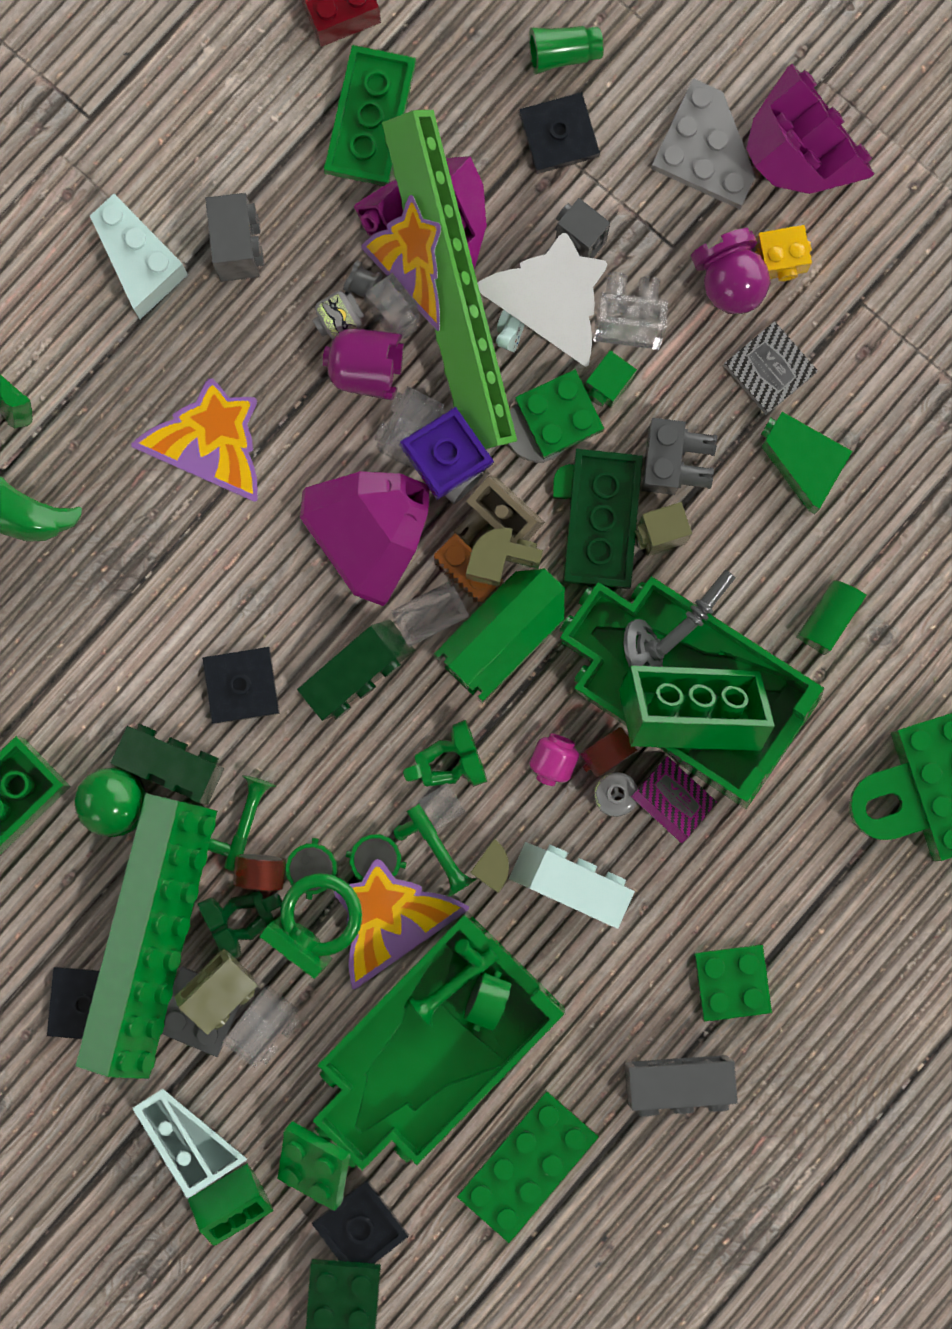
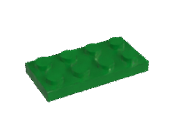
[324,45,417,186]
[457,1090,599,1243]

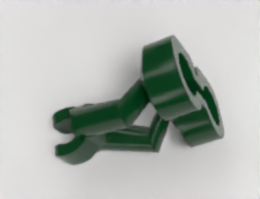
[197,891,283,959]

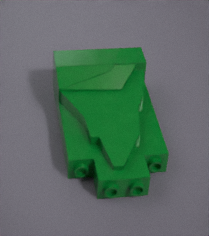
[559,576,824,810]
[313,911,565,1171]

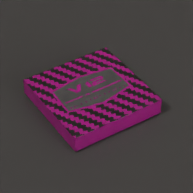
[631,756,717,844]

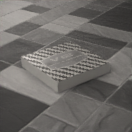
[723,321,818,415]

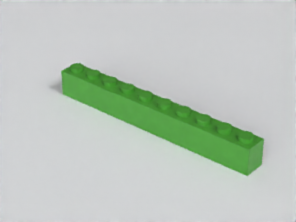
[382,110,517,449]

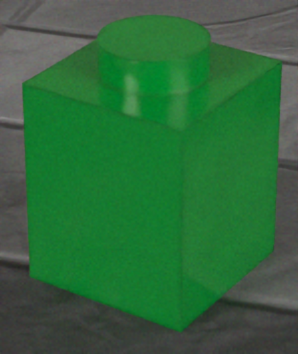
[585,350,637,408]

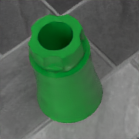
[529,26,604,75]

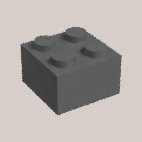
[205,193,265,282]

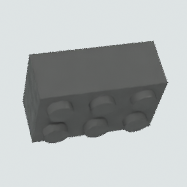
[624,1055,738,1116]

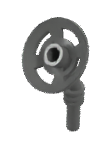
[624,569,736,668]

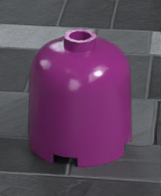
[322,328,404,400]

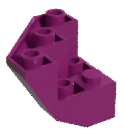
[746,63,875,194]
[354,156,487,270]
[300,471,430,606]

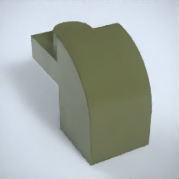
[466,528,543,587]

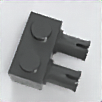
[543,198,610,258]
[642,418,717,495]

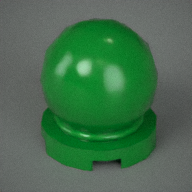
[74,768,147,837]

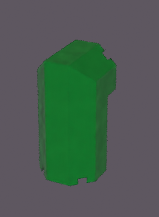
[434,568,565,704]

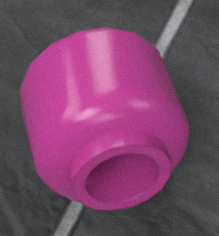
[530,733,579,786]

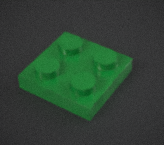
[515,369,605,459]
[694,944,772,1022]
[277,1121,351,1211]

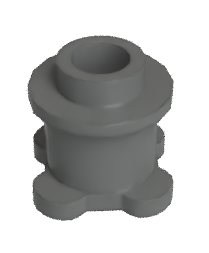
[343,260,386,304]

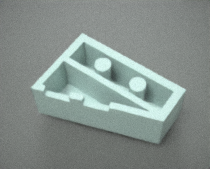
[90,194,188,319]
[509,842,635,929]
[132,1089,247,1199]

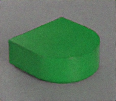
[553,464,574,499]

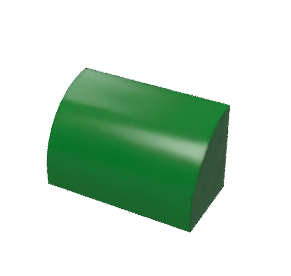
[796,580,867,655]
[188,1164,274,1246]

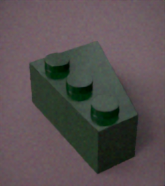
[297,619,416,721]
[110,724,224,805]

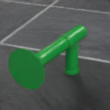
[208,775,276,872]
[394,803,477,897]
[409,939,499,1026]

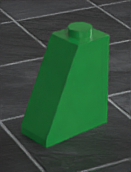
[761,412,853,515]

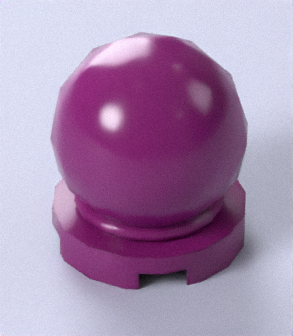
[690,228,771,314]

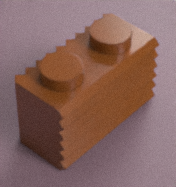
[434,533,504,607]

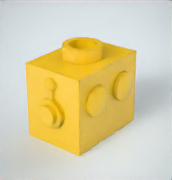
[754,225,812,281]

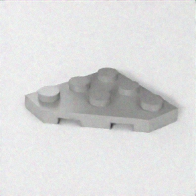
[651,78,755,209]

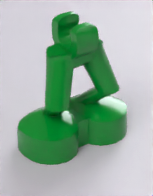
[403,720,488,787]

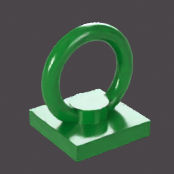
[259,873,362,979]

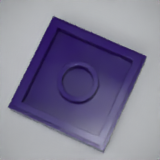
[399,407,494,500]

